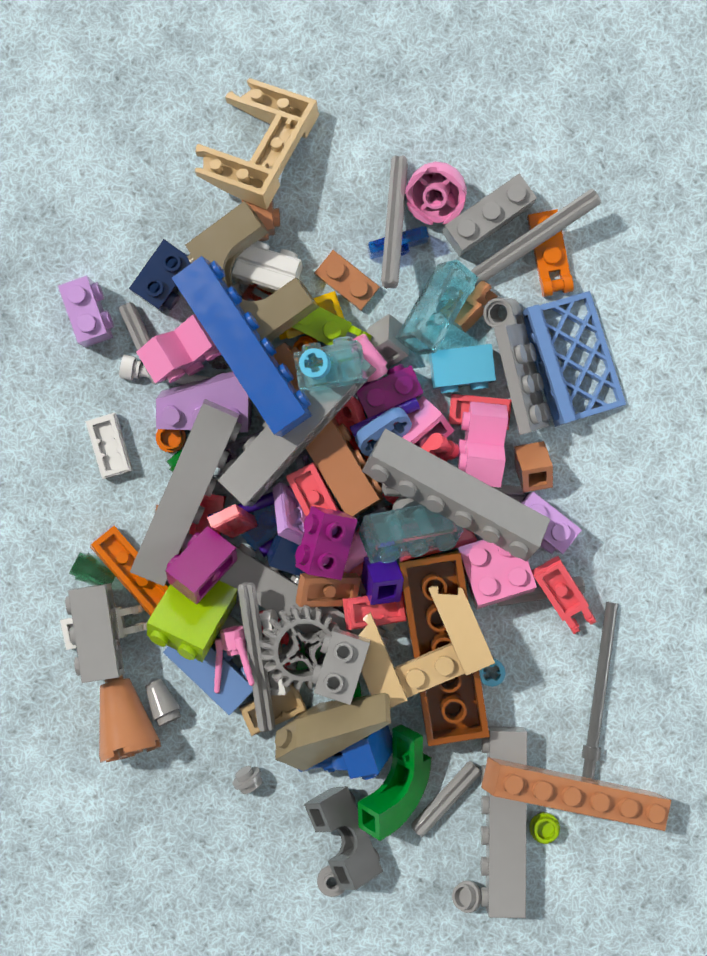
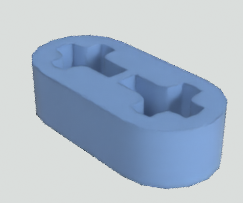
[355,407,412,456]

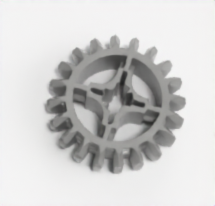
[259,605,340,690]

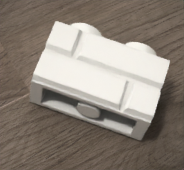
[232,241,303,294]

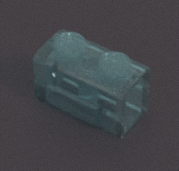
[293,336,368,393]

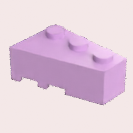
[156,371,252,432]

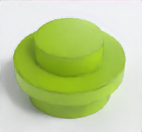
[529,812,560,844]

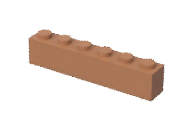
[273,342,385,518]
[481,757,672,831]

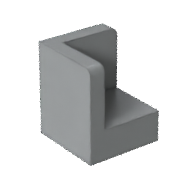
[367,314,409,369]

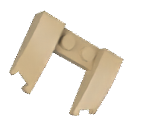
[195,78,319,210]
[359,586,495,708]

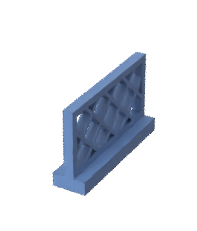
[522,291,626,427]

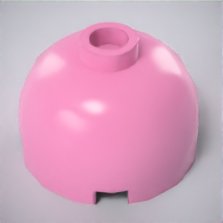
[405,161,467,225]

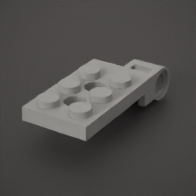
[483,297,551,435]

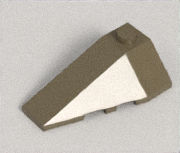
[275,693,391,771]

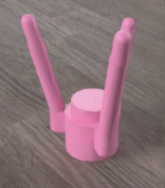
[214,625,255,693]

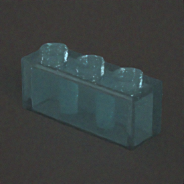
[395,259,479,355]
[358,505,464,563]

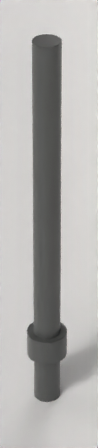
[581,602,618,779]

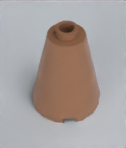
[99,675,161,763]

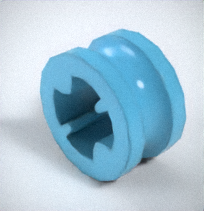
[299,348,331,379]
[479,658,506,687]

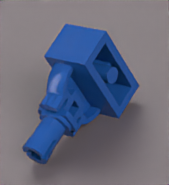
[298,725,393,780]

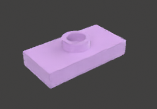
[273,482,306,545]

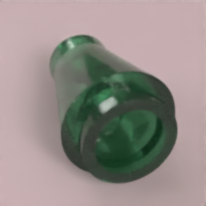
[69,552,116,585]

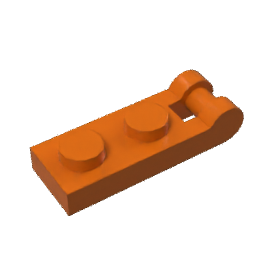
[527,209,574,297]

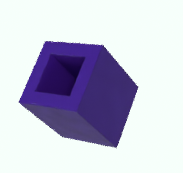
[361,554,404,605]

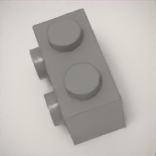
[310,628,371,705]

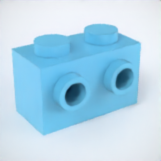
[429,344,496,394]

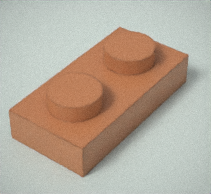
[314,250,380,311]
[295,573,361,607]

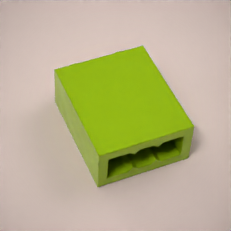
[147,580,238,662]

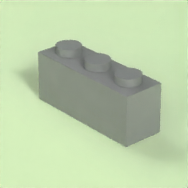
[442,173,537,257]
[65,583,125,683]

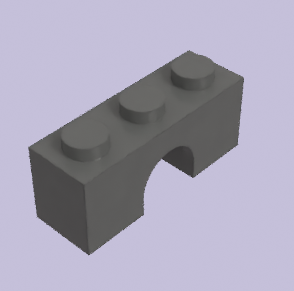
[304,786,383,890]

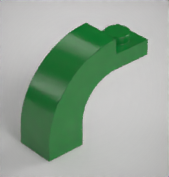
[358,724,432,841]

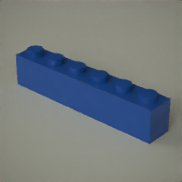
[172,256,312,437]

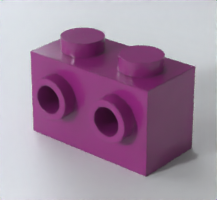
[355,364,424,419]
[295,506,358,580]
[165,526,237,605]

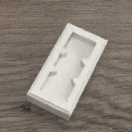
[85,413,133,479]

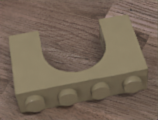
[185,201,319,342]

